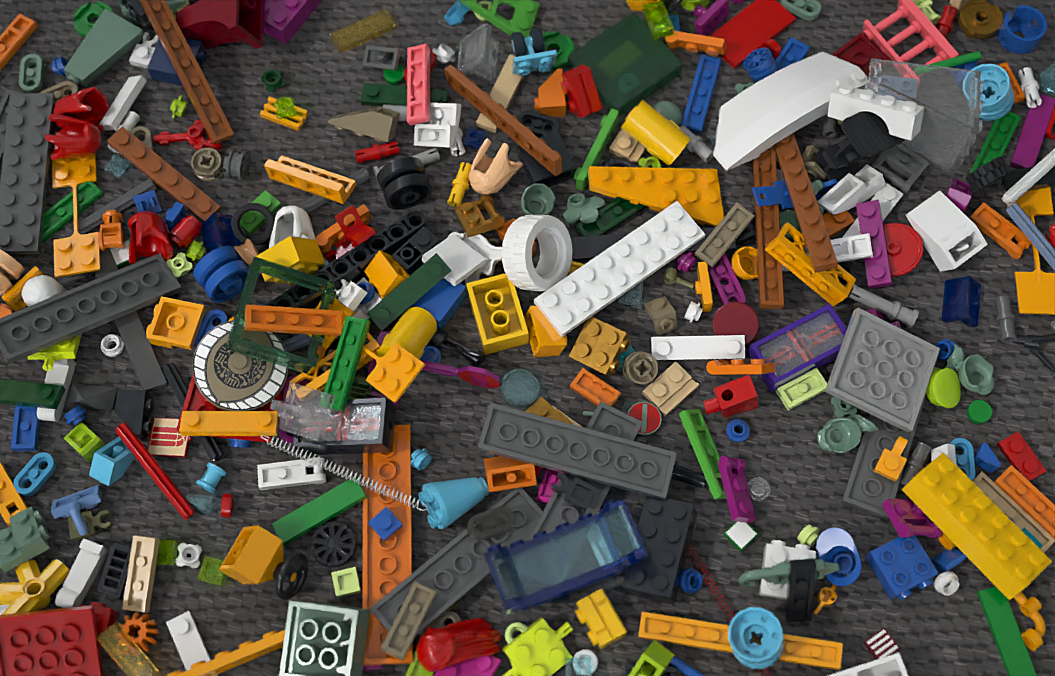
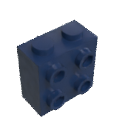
[147,38,207,86]

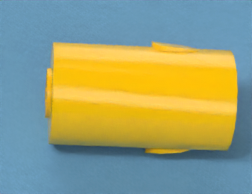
[620,99,691,166]
[376,307,437,359]

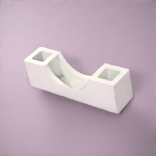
[828,84,924,140]

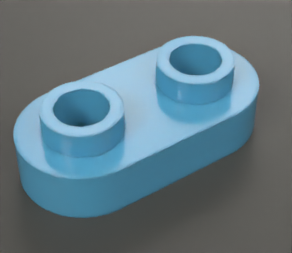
[444,0,471,26]
[950,438,975,481]
[13,452,57,496]

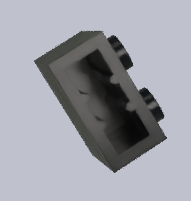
[517,131,575,187]

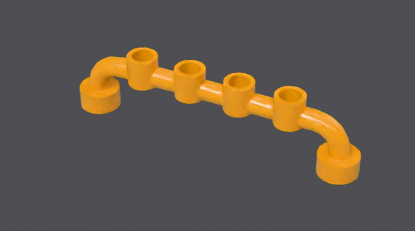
[938,532,1046,651]

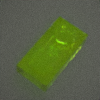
[642,1,674,39]

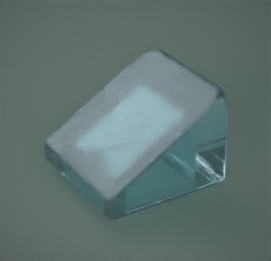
[186,494,220,516]

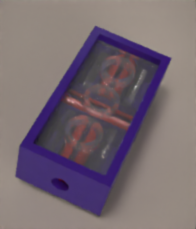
[747,304,847,393]

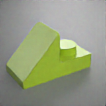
[64,422,105,463]

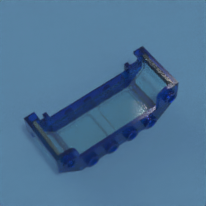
[484,499,648,615]

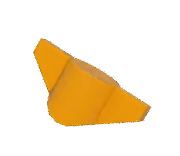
[814,584,837,615]

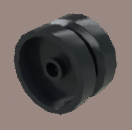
[377,157,433,210]

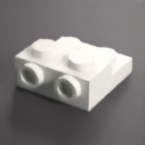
[759,540,816,600]

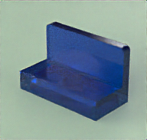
[200,213,241,254]
[941,276,981,327]

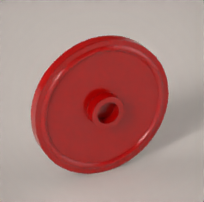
[883,223,923,277]

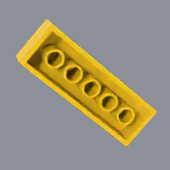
[902,452,1052,600]

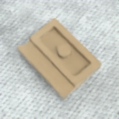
[609,129,647,165]
[642,362,699,417]

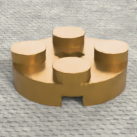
[958,0,1003,39]

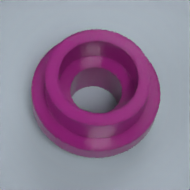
[677,251,697,273]

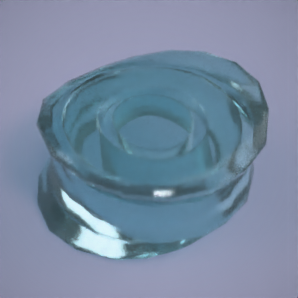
[500,368,540,408]

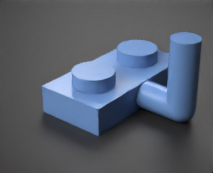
[51,484,102,535]

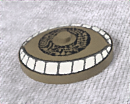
[192,320,289,411]

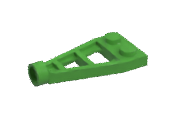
[459,0,540,37]

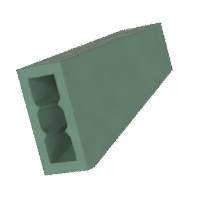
[64,9,143,87]

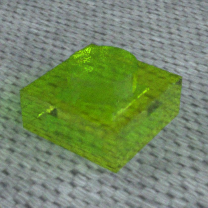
[156,540,177,565]
[197,556,226,587]

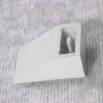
[906,191,988,272]

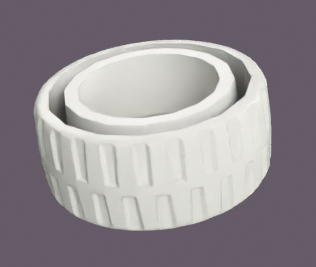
[502,215,572,291]

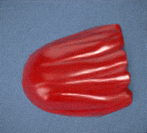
[54,87,110,133]
[45,113,102,160]
[128,211,173,264]

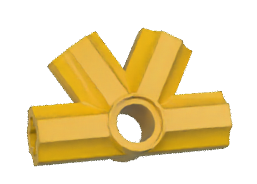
[0,559,70,615]

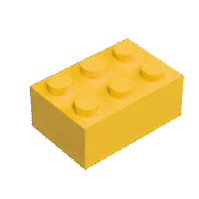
[466,273,529,355]

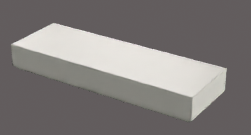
[99,75,147,131]

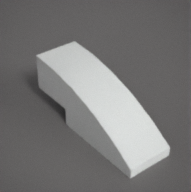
[817,165,886,215]

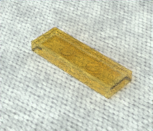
[330,9,396,54]
[97,622,162,676]

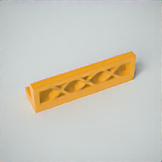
[264,155,357,204]
[765,222,856,307]
[289,332,380,402]

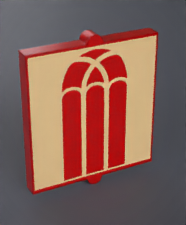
[147,418,192,458]

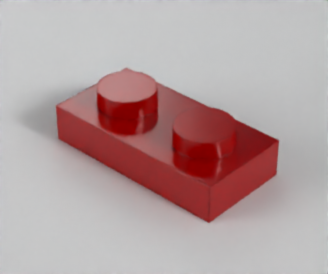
[997,431,1046,482]

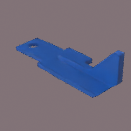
[752,179,837,209]

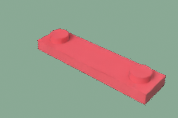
[407,43,430,126]

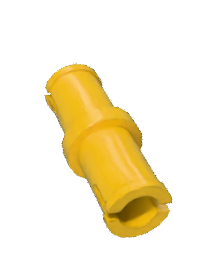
[447,162,472,207]

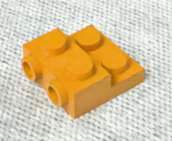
[146,296,206,350]

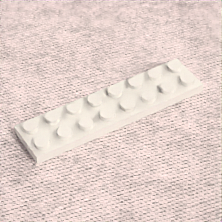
[534,201,705,337]

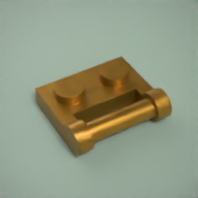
[454,194,505,238]

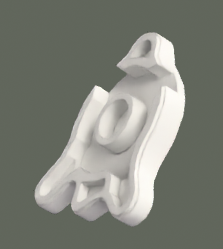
[448,232,502,289]

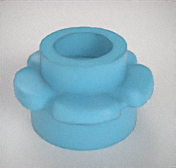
[410,449,432,471]

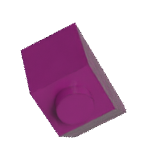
[945,177,973,213]

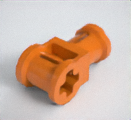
[98,210,125,251]

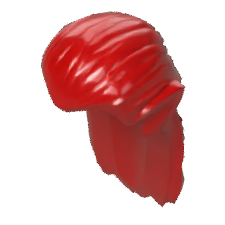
[416,618,501,672]

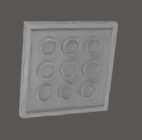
[825,308,940,432]

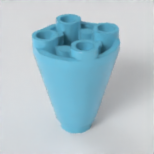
[418,477,489,529]

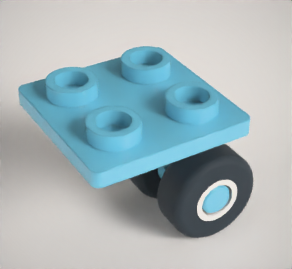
[511,28,557,76]

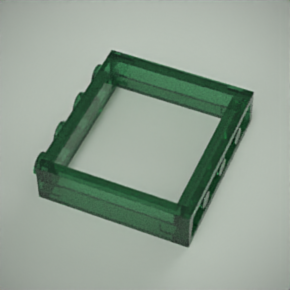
[225,256,336,374]

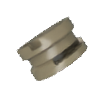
[191,148,225,182]
[622,351,658,384]

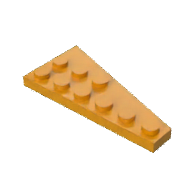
[588,166,724,227]

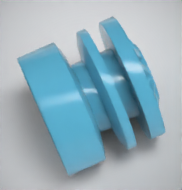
[962,64,1014,121]
[728,607,784,669]

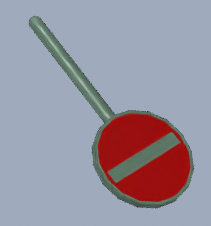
[582,401,662,435]

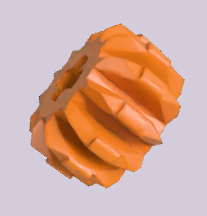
[115,612,159,655]

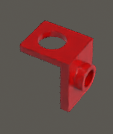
[335,205,376,245]

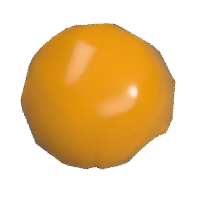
[731,246,758,280]

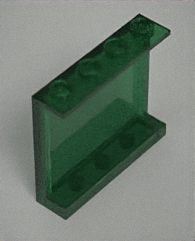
[568,12,683,117]

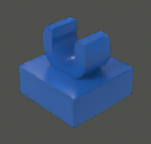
[133,189,162,213]

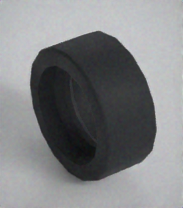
[232,203,275,245]

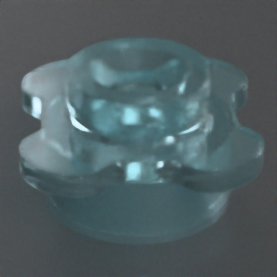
[104,154,131,177]

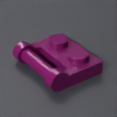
[882,499,942,538]

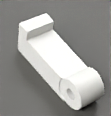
[37,359,76,422]
[55,538,110,608]

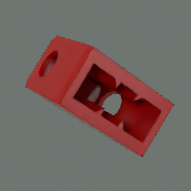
[703,374,759,418]

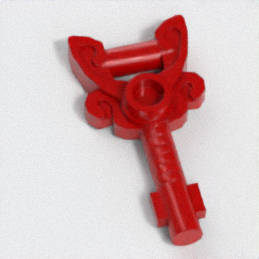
[153,120,223,151]

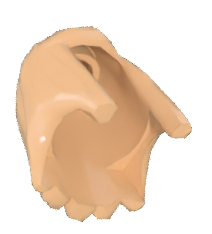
[469,139,523,195]

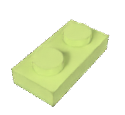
[776,367,827,411]

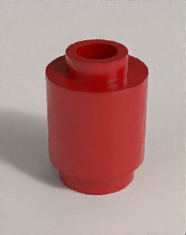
[169,215,202,248]

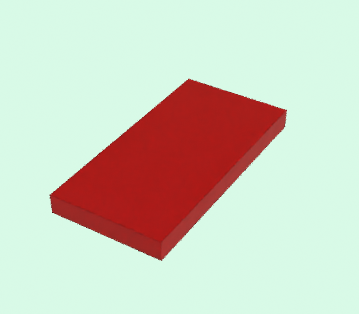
[709,0,796,69]

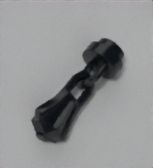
[432,331,486,366]

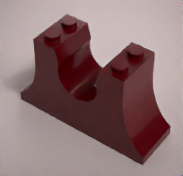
[175,0,264,50]

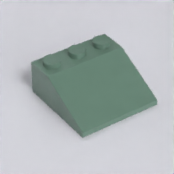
[279,600,370,676]

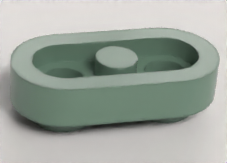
[780,0,821,21]
[19,54,44,93]

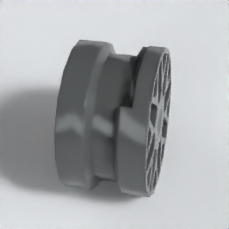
[223,148,250,181]

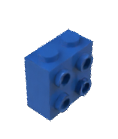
[409,278,467,330]
[865,535,938,601]

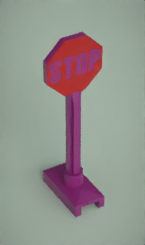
[368,330,501,389]

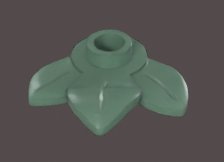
[564,193,605,224]

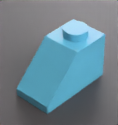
[89,437,135,486]

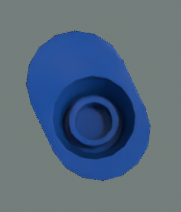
[816,527,862,586]

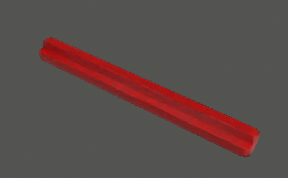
[116,423,195,520]

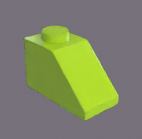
[629,640,675,676]

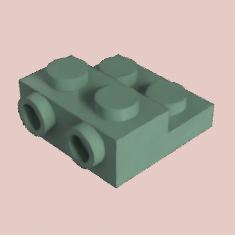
[0,506,50,573]

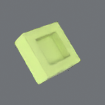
[331,567,361,598]

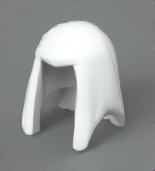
[269,205,316,248]
[22,275,68,307]

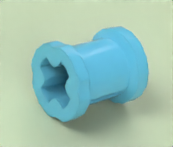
[196,463,227,494]

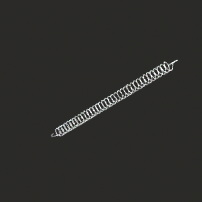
[261,435,427,511]

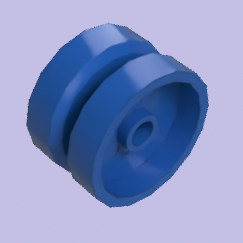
[193,246,253,303]

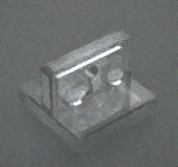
[457,23,499,80]
[270,383,335,442]

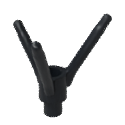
[1015,333,1055,372]

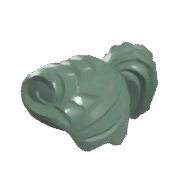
[946,343,995,396]
[817,414,878,453]

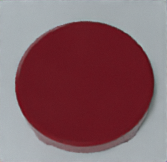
[712,302,759,346]

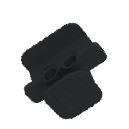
[816,111,905,183]

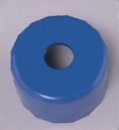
[997,5,1047,54]

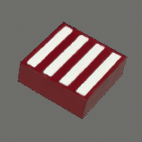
[863,628,900,660]

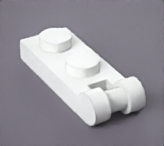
[257,458,326,490]

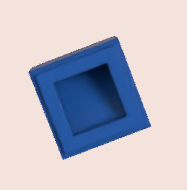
[974,442,1001,474]
[932,549,967,573]

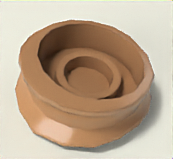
[234,238,261,275]

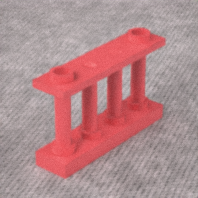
[862,0,959,90]

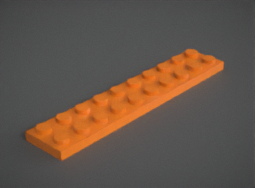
[363,425,413,666]

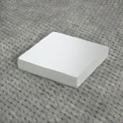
[422,234,486,286]

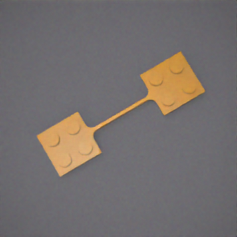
[52,152,101,278]
[1005,187,1055,315]
[307,293,425,403]

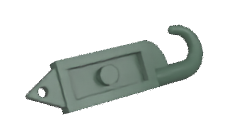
[739,558,839,587]

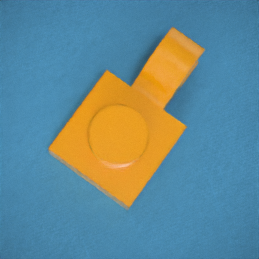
[873,436,908,482]

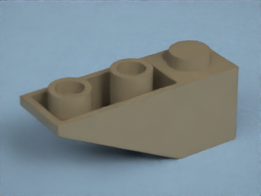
[328,107,400,143]

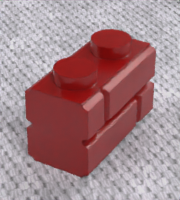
[560,65,603,118]

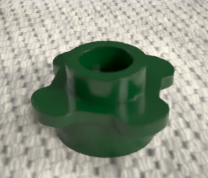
[261,70,286,92]

